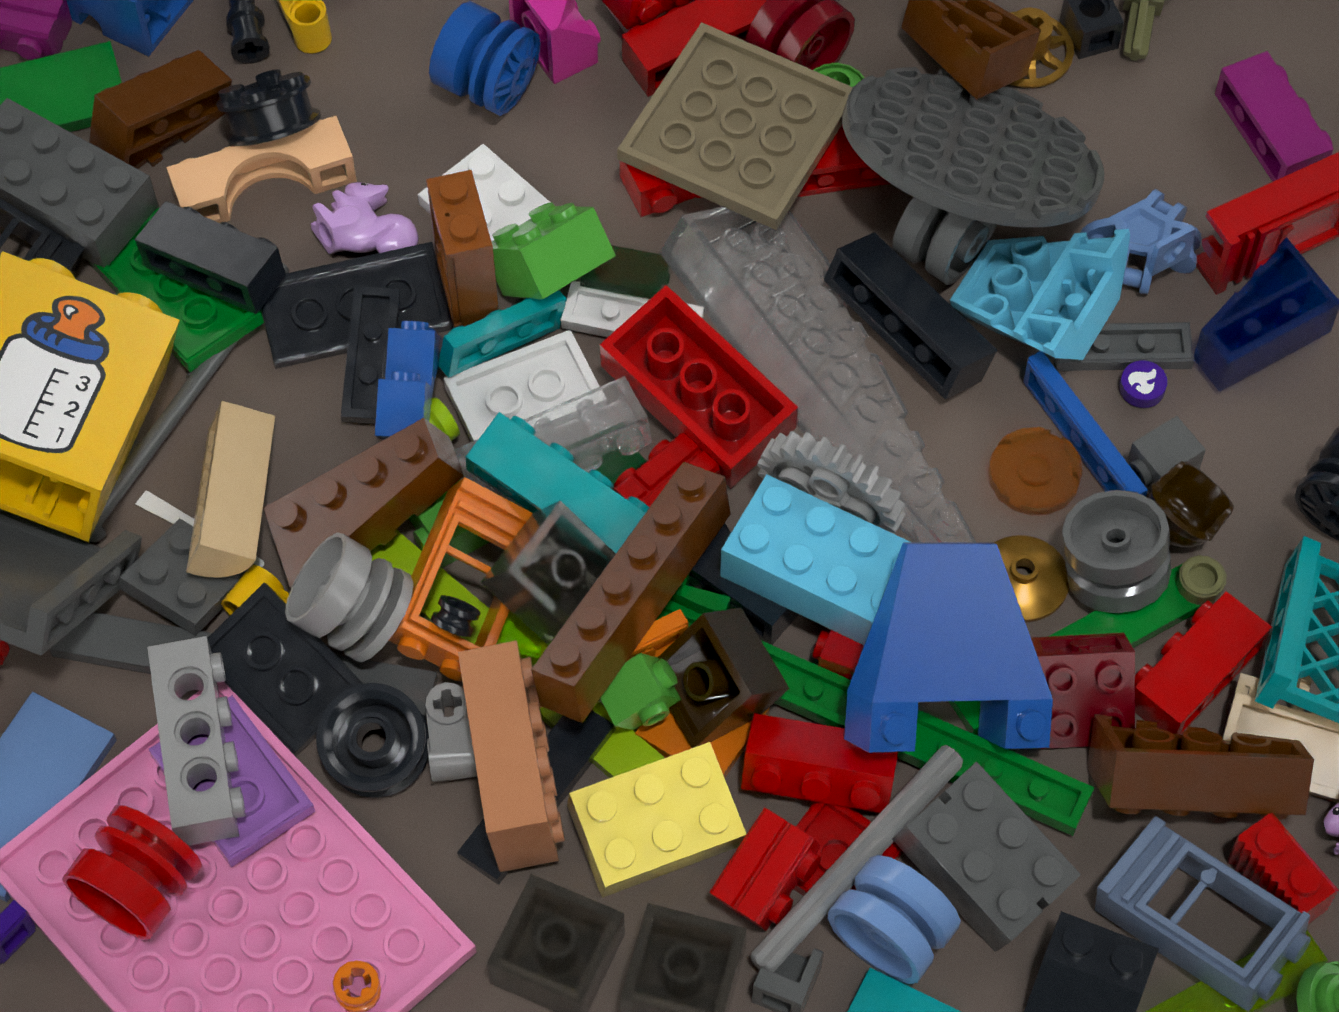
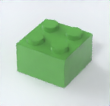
[492,202,616,299]

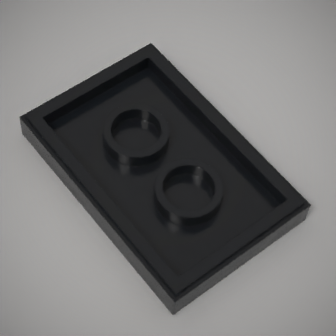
[207,582,364,755]

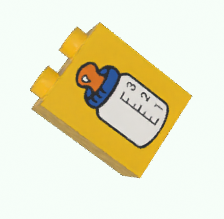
[0,251,180,542]

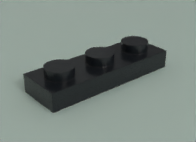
[341,285,400,424]

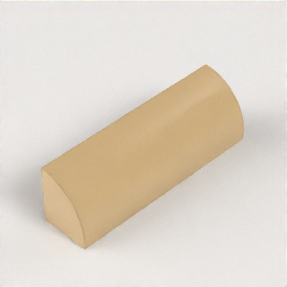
[186,401,275,578]

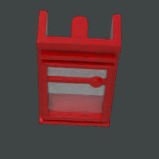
[1196,152,1339,295]

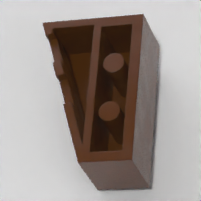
[89,50,232,169]

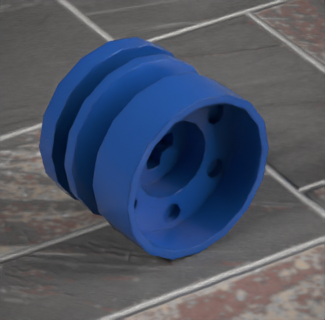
[429,1,541,116]

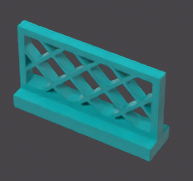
[1255,536,1339,723]

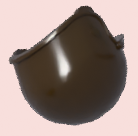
[1148,461,1234,547]

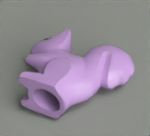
[311,182,419,254]

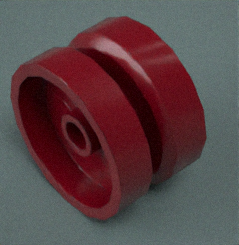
[746,0,855,70]

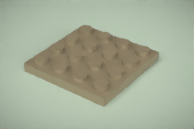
[617,22,853,230]

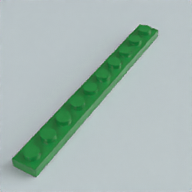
[655,600,1094,836]

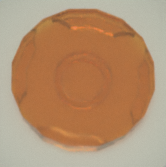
[988,427,1083,516]

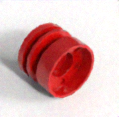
[62,805,202,940]

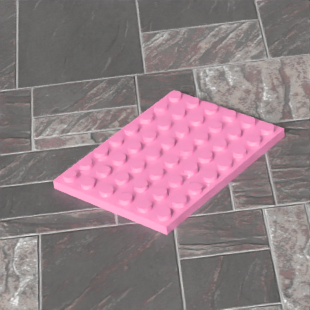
[0,682,477,1012]

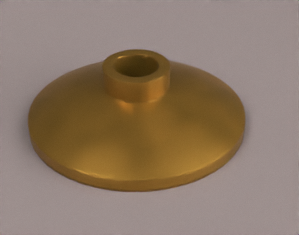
[994,535,1069,622]

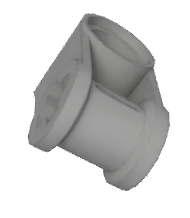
[425,682,478,782]

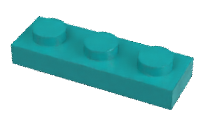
[439,290,567,378]

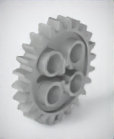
[757,431,906,534]

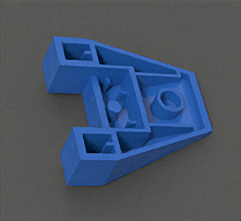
[844,542,1053,753]

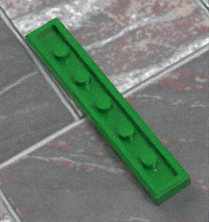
[948,563,1202,735]

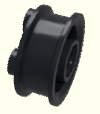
[216,69,321,146]
[316,683,429,798]

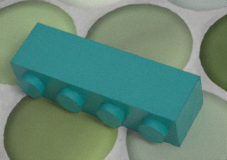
[465,412,649,567]

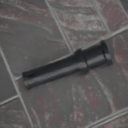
[226,0,270,63]

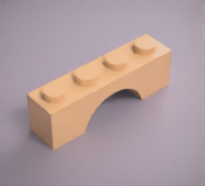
[166,116,357,223]

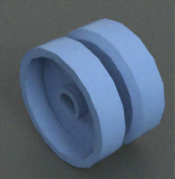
[827,855,961,984]

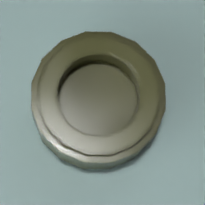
[1177,555,1227,605]

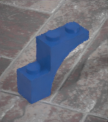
[375,321,443,440]

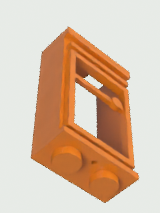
[388,477,548,682]

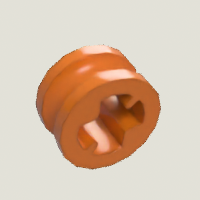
[333,960,381,1012]

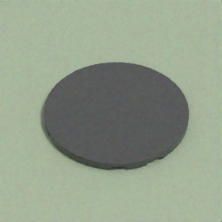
[842,67,1105,227]

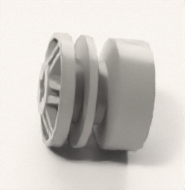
[285,533,414,663]

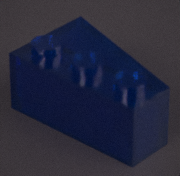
[1194,237,1339,392]

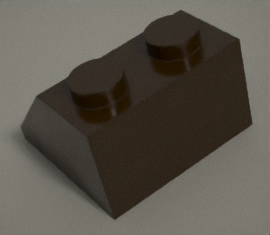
[658,608,790,748]

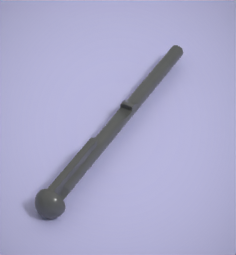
[78,263,289,543]

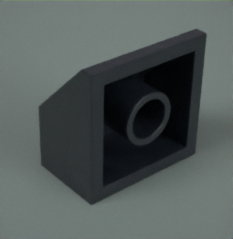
[1024,911,1159,1012]

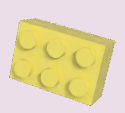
[567,742,747,898]

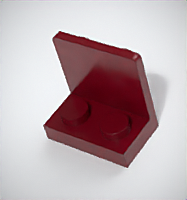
[1031,633,1135,749]

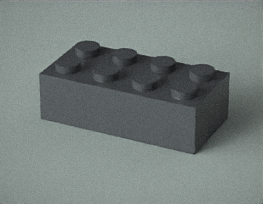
[0,98,159,268]

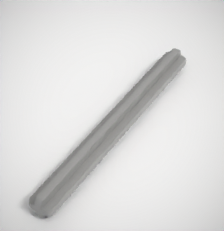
[751,745,963,972]

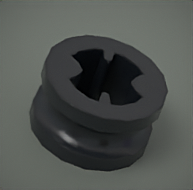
[431,595,481,637]

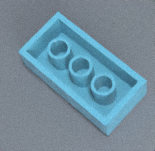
[720,474,910,645]

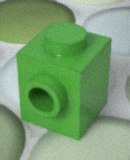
[600,653,681,730]

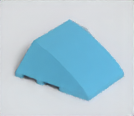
[950,229,1130,360]

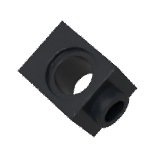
[1059,0,1124,59]

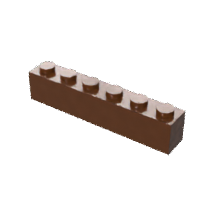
[531,462,731,723]

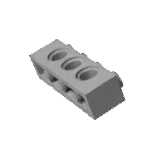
[147,636,246,845]

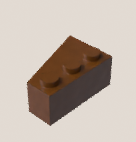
[901,0,1041,100]

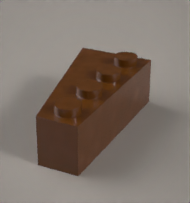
[263,418,464,588]
[1087,714,1314,820]

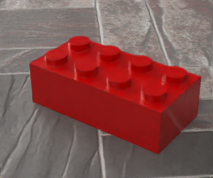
[600,285,798,489]

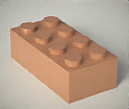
[458,640,565,872]

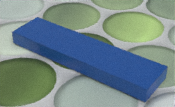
[1023,351,1148,497]

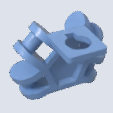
[1080,189,1201,295]

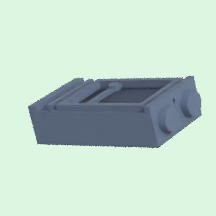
[1095,816,1311,1012]

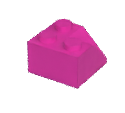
[509,0,601,84]

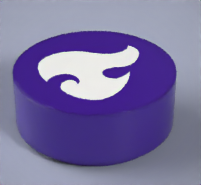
[1119,360,1167,408]

